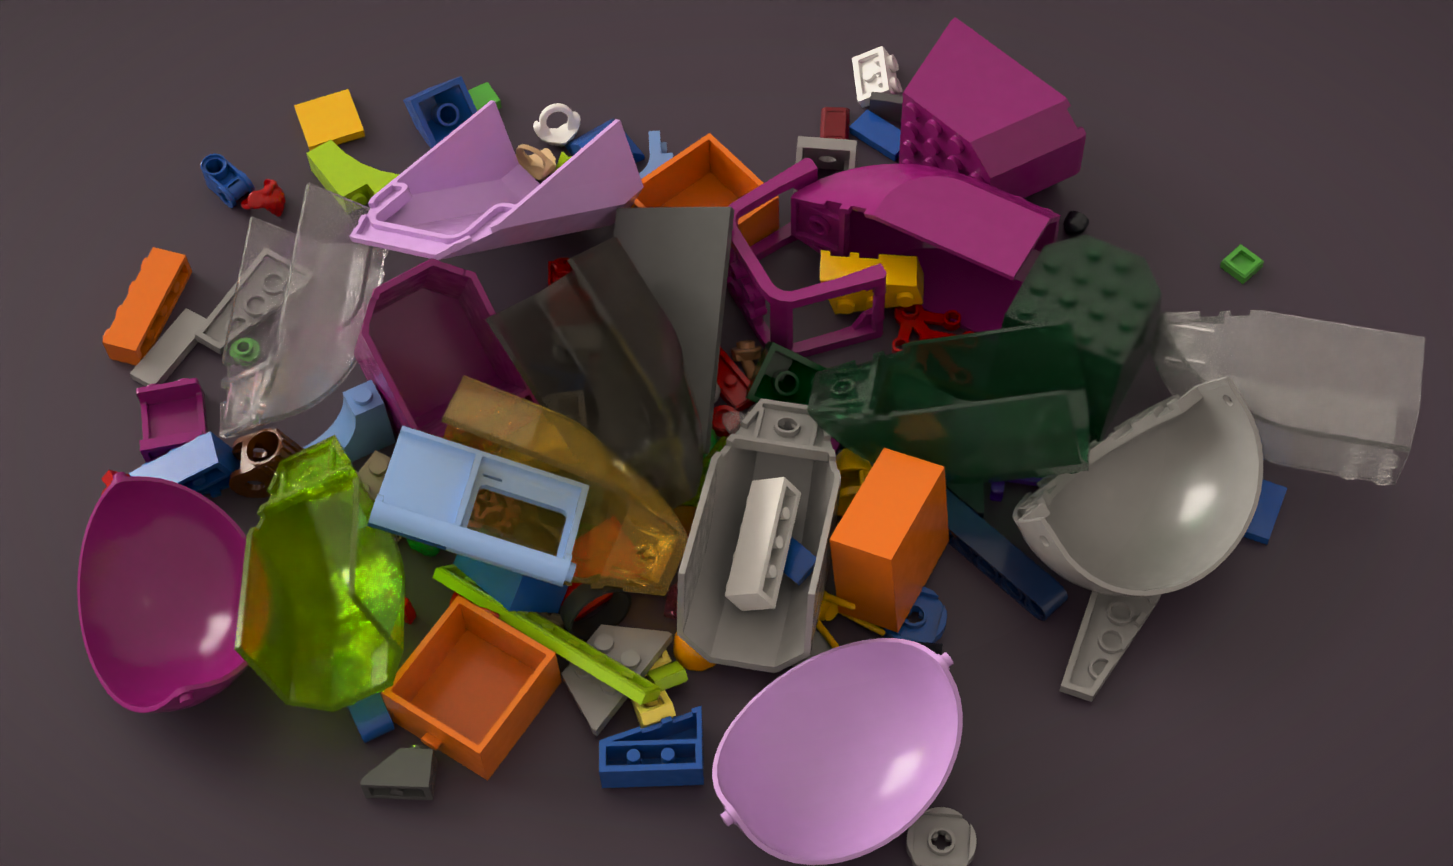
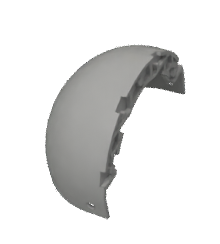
[1012,376,1263,597]

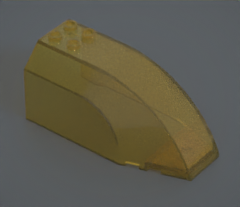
[441,375,688,596]

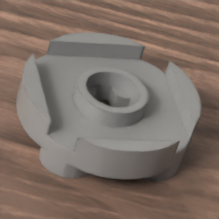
[906,807,977,866]

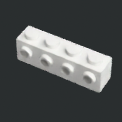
[725,477,801,611]

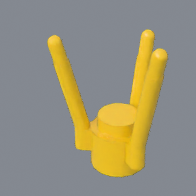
[816,590,886,649]

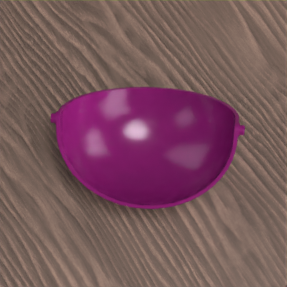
[77,472,270,713]

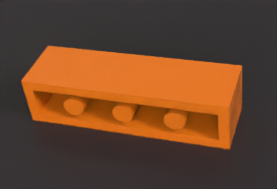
[102,247,192,366]

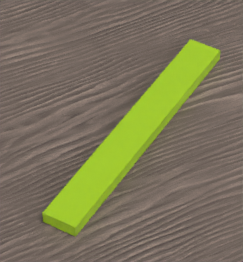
[432,564,662,705]

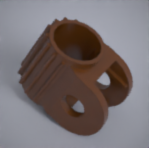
[229,427,314,498]

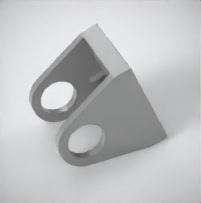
[793,136,857,194]

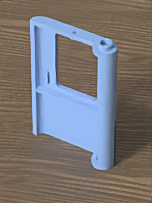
[367,425,590,587]

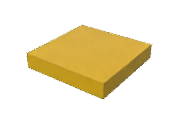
[294,89,365,151]

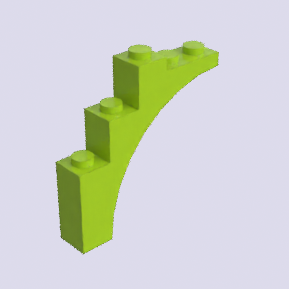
[306,140,400,215]

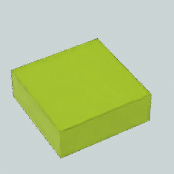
[647,660,688,691]

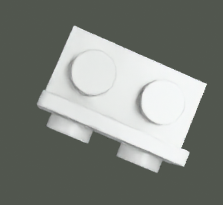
[852,46,902,108]

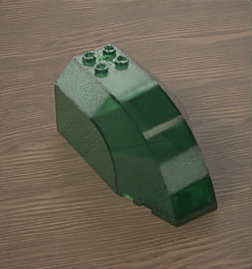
[807,319,1091,484]

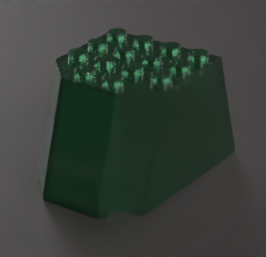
[985,234,1162,445]

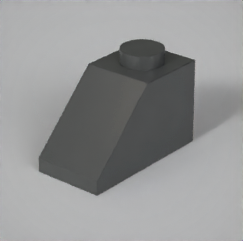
[360,745,438,800]

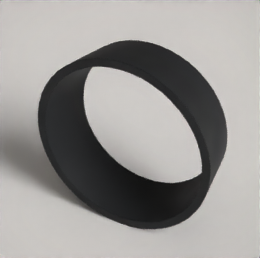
[560,576,632,642]

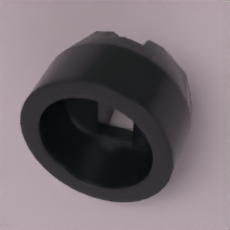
[1063,211,1089,237]

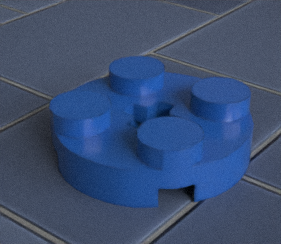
[882,587,947,643]

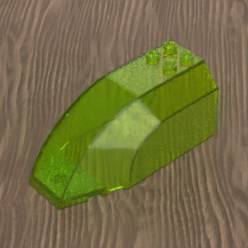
[234,435,405,712]

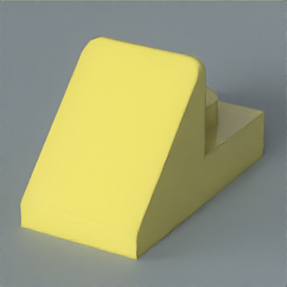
[631,690,676,729]

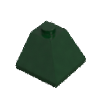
[745,341,828,406]

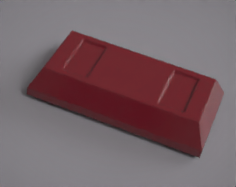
[820,107,850,140]

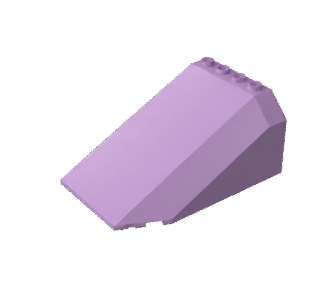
[349,100,644,260]

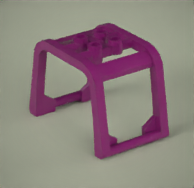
[727,158,887,357]

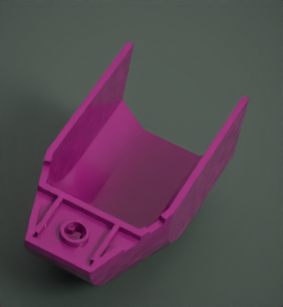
[791,164,1061,348]

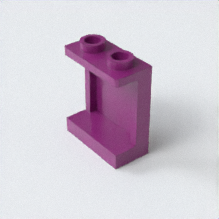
[136,378,208,462]

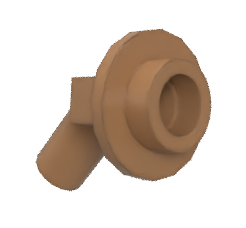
[731,340,761,381]

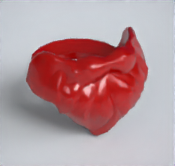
[240,179,286,217]

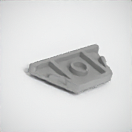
[561,624,673,736]

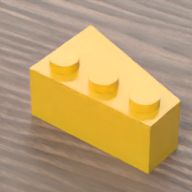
[820,250,924,314]

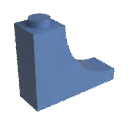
[303,380,395,481]

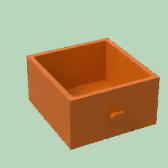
[631,133,779,247]
[829,448,949,633]
[381,595,562,781]

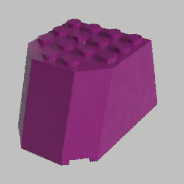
[899,17,1086,198]
[353,258,546,450]

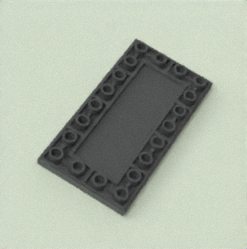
[589,207,735,454]

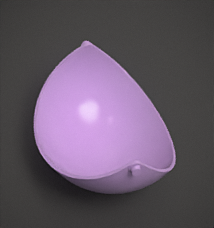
[712,638,963,865]

